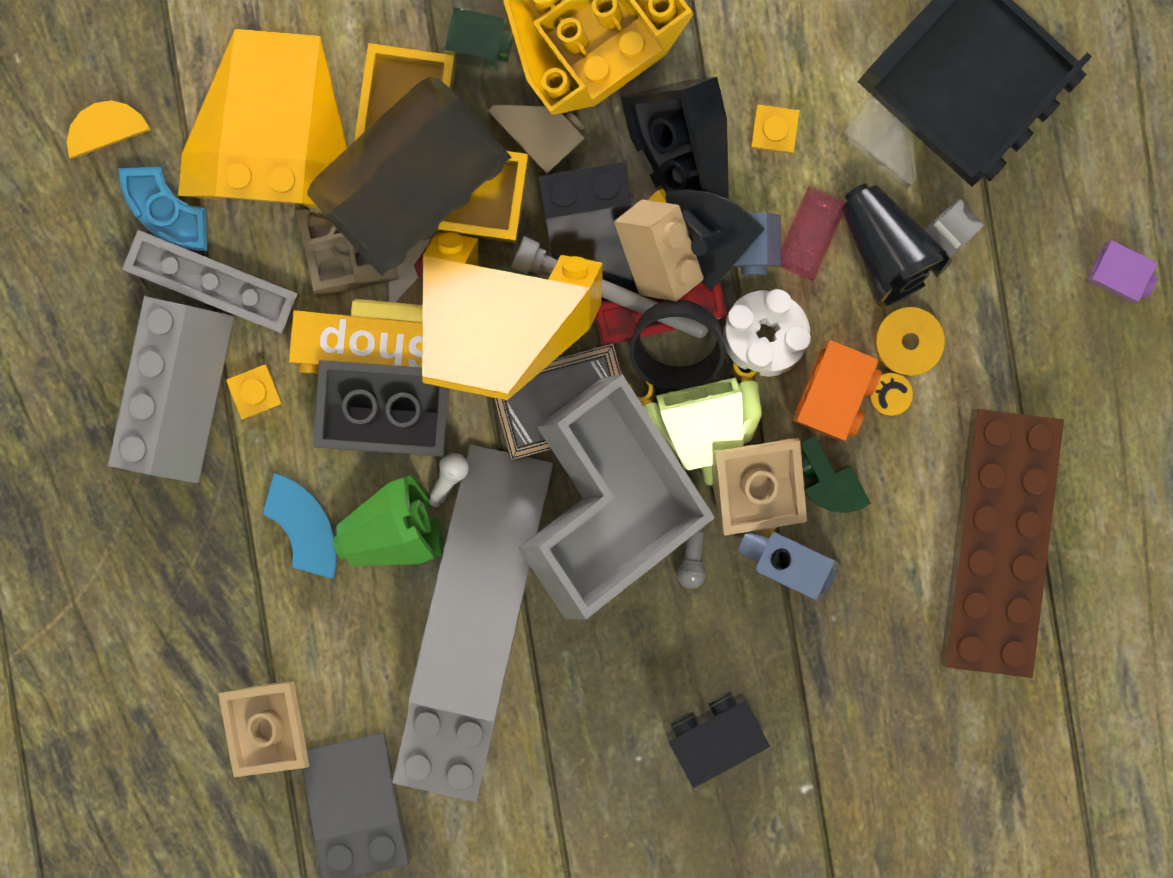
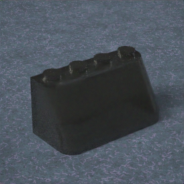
[307,76,511,276]

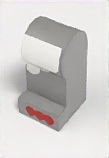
[924,199,985,257]

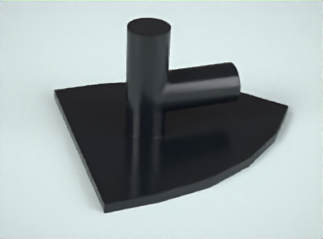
[666,189,765,291]

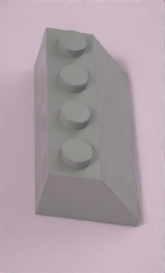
[108,296,235,484]

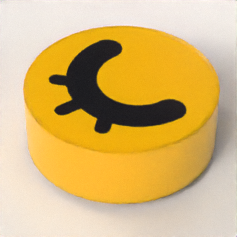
[869,373,913,416]

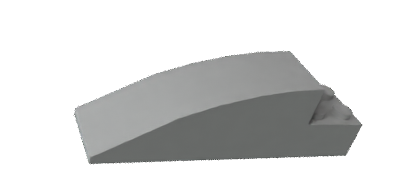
[392,444,553,802]

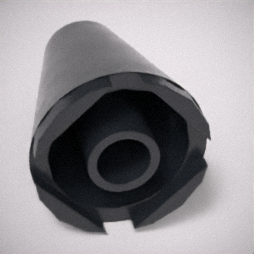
[842,183,952,307]

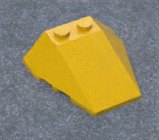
[178,29,351,210]

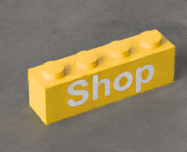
[289,310,423,374]

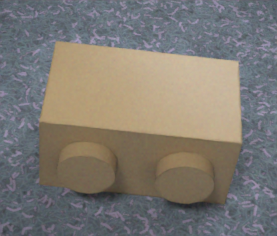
[614,200,704,302]

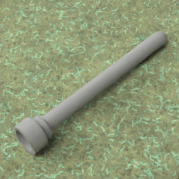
[511,236,708,338]

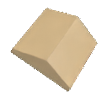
[713,438,807,536]
[218,681,310,777]

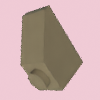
[488,105,585,175]

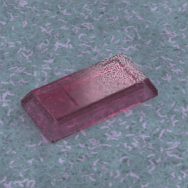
[781,186,846,281]

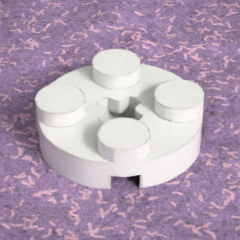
[723,289,811,377]

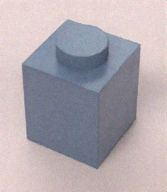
[733,212,781,276]

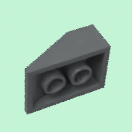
[303,733,412,878]

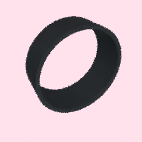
[630,300,725,391]

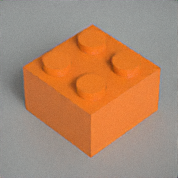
[791,340,882,441]

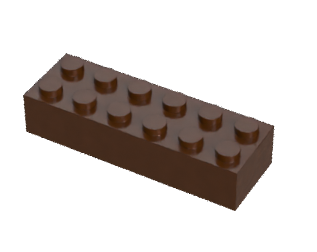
[940,409,1064,678]

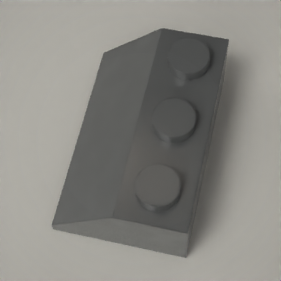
[313,360,449,457]

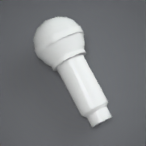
[429,453,469,507]

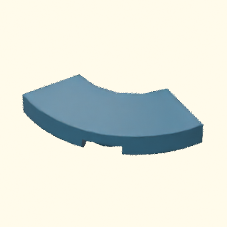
[118,167,209,252]
[263,473,338,579]

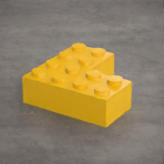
[343,43,529,244]

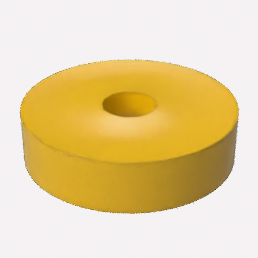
[875,307,945,376]

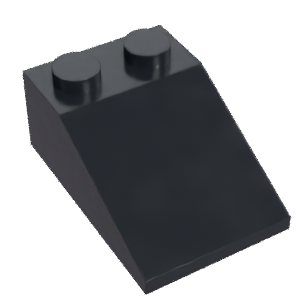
[538,162,639,300]

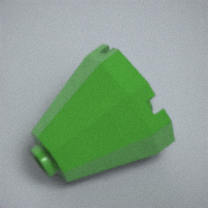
[333,474,443,566]

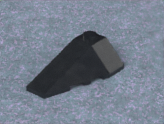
[621,76,729,199]

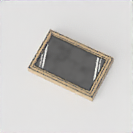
[494,344,621,460]

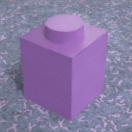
[1085,240,1158,304]

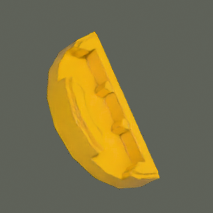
[66,100,151,159]

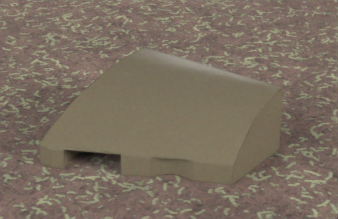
[296,209,399,298]

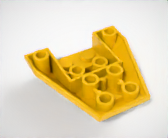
[503,0,694,115]

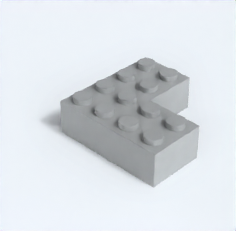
[518,374,715,620]

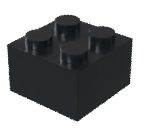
[666,691,771,788]

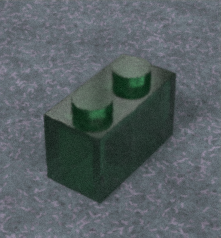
[444,7,514,72]

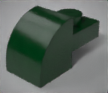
[800,435,871,513]

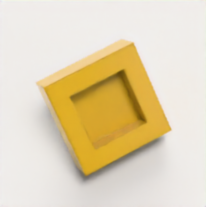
[750,104,800,154]
[226,364,283,420]

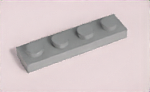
[122,230,299,334]

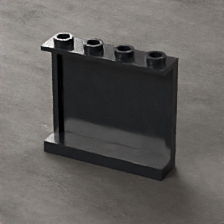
[857,0,1092,187]

